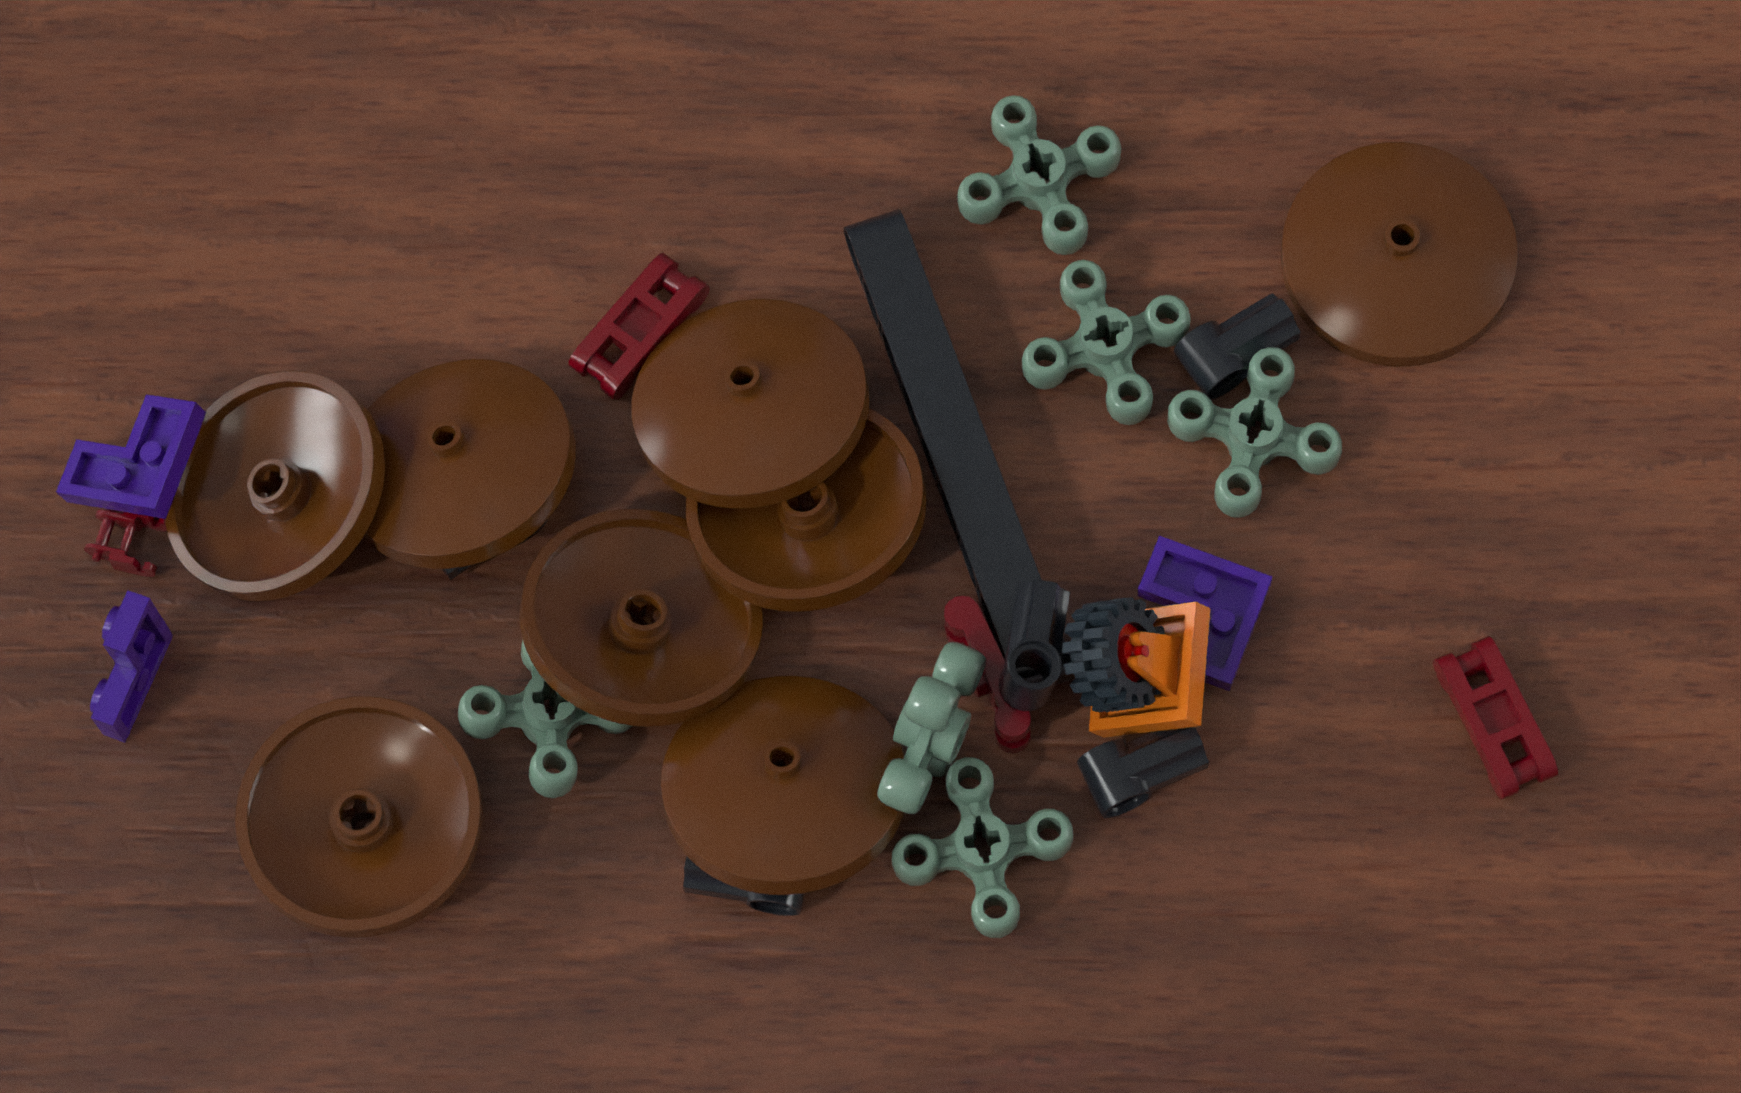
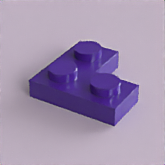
[56,394,206,519]
[1137,536,1272,691]
[90,590,173,743]

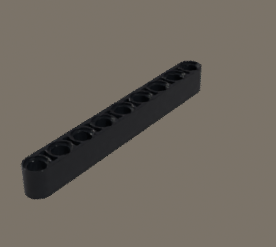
[843,209,1075,685]

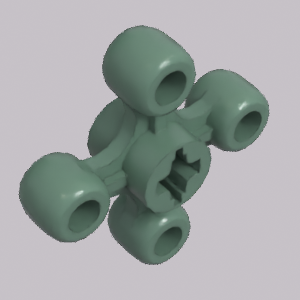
[957,95,1122,255]
[1022,260,1191,425]
[1167,347,1343,518]
[458,639,633,798]
[877,642,986,814]
[892,757,1073,938]

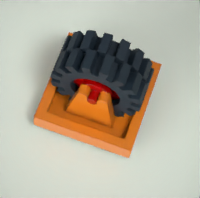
[1062,597,1211,738]

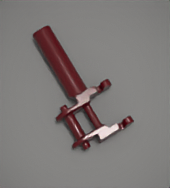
[84,509,167,577]

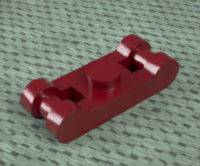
[568,253,710,400]
[944,595,1031,754]
[1433,636,1558,800]

